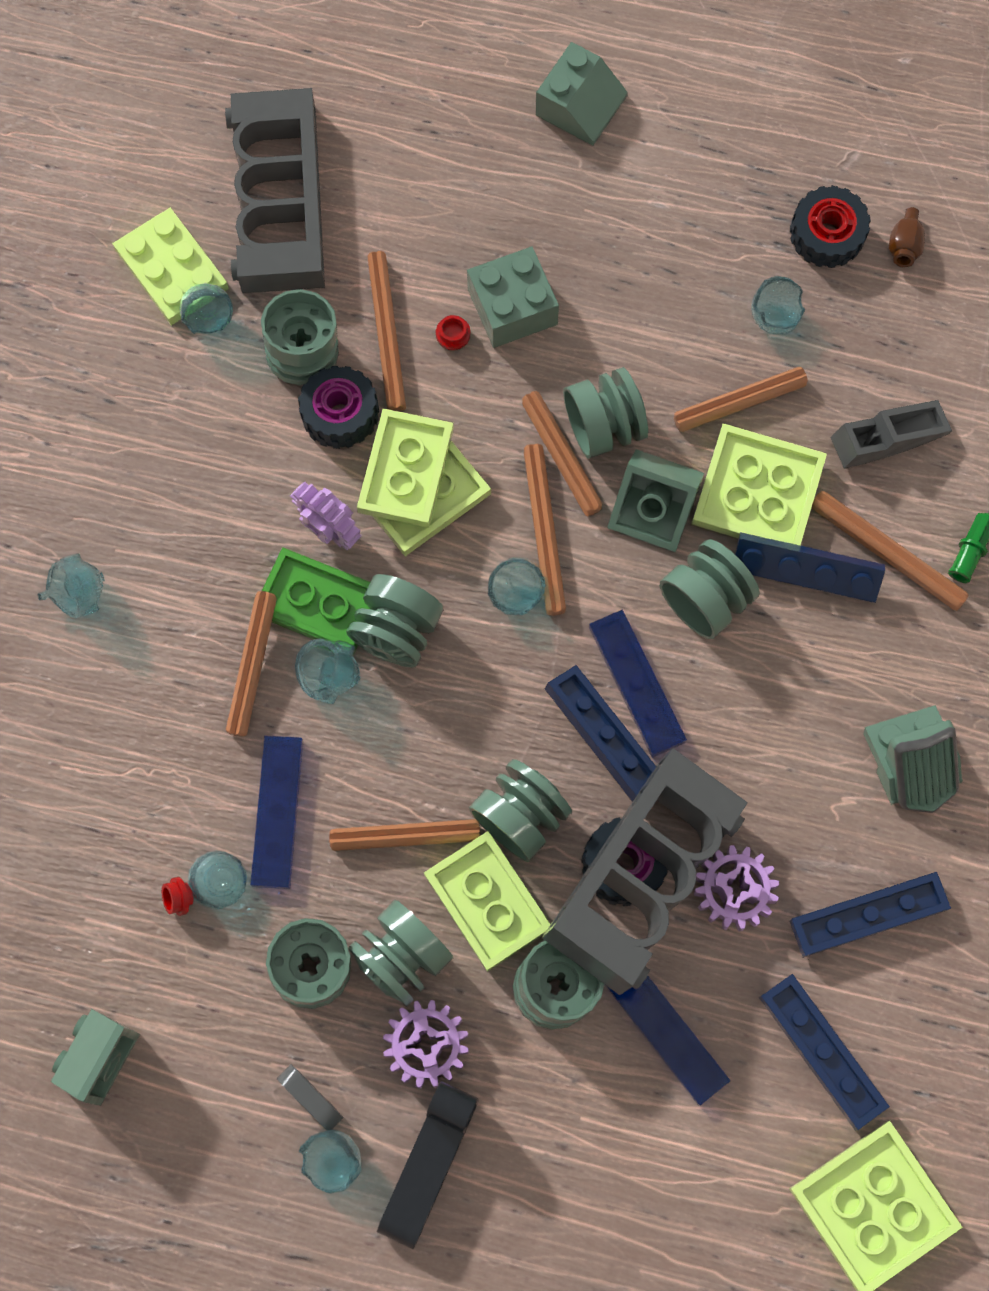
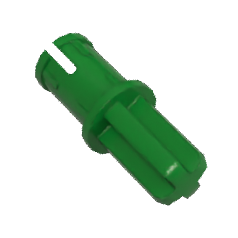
[948,513,989,583]

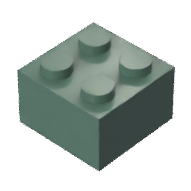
[467,246,559,348]

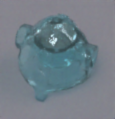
[37,553,105,619]
[295,639,361,704]

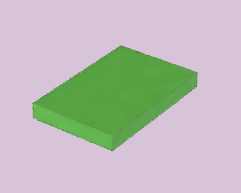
[262,547,370,655]

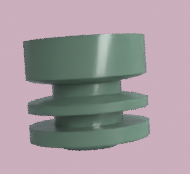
[261,289,339,385]
[563,367,649,459]
[659,539,760,639]
[346,574,444,668]
[469,759,572,862]
[348,900,454,1007]
[266,918,351,1009]
[513,940,604,1030]

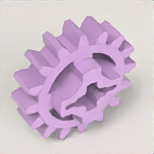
[290,482,361,550]
[694,845,779,931]
[383,1000,469,1089]

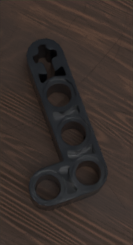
[377,1081,479,1250]

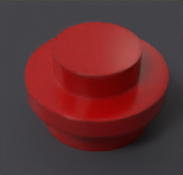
[436,315,471,350]
[161,877,194,916]

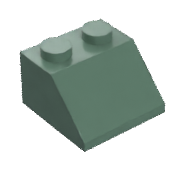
[536,42,628,146]
[607,449,704,552]
[51,1009,140,1106]

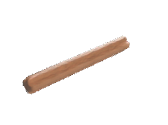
[367,251,406,412]
[524,444,566,616]
[811,491,969,611]

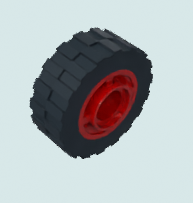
[790,185,871,268]

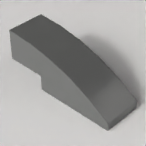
[830,400,952,469]

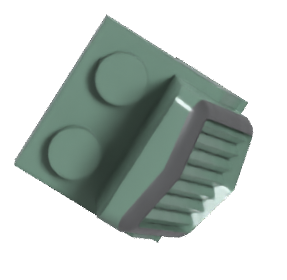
[863,705,963,813]

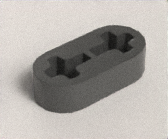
[277,1064,344,1133]

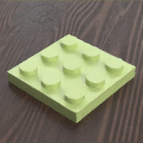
[692,423,827,545]
[789,1121,963,1291]

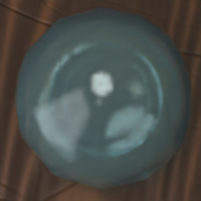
[751,276,805,335]
[179,282,233,334]
[488,557,546,615]
[187,851,247,909]
[299,1130,361,1194]

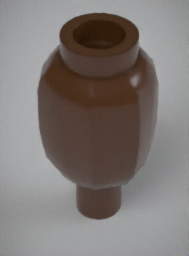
[889,207,925,267]

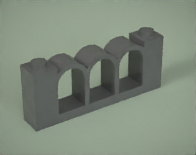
[225,88,325,293]
[542,748,748,995]

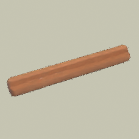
[674,367,808,432]
[522,391,602,516]
[226,591,277,737]
[329,819,481,851]

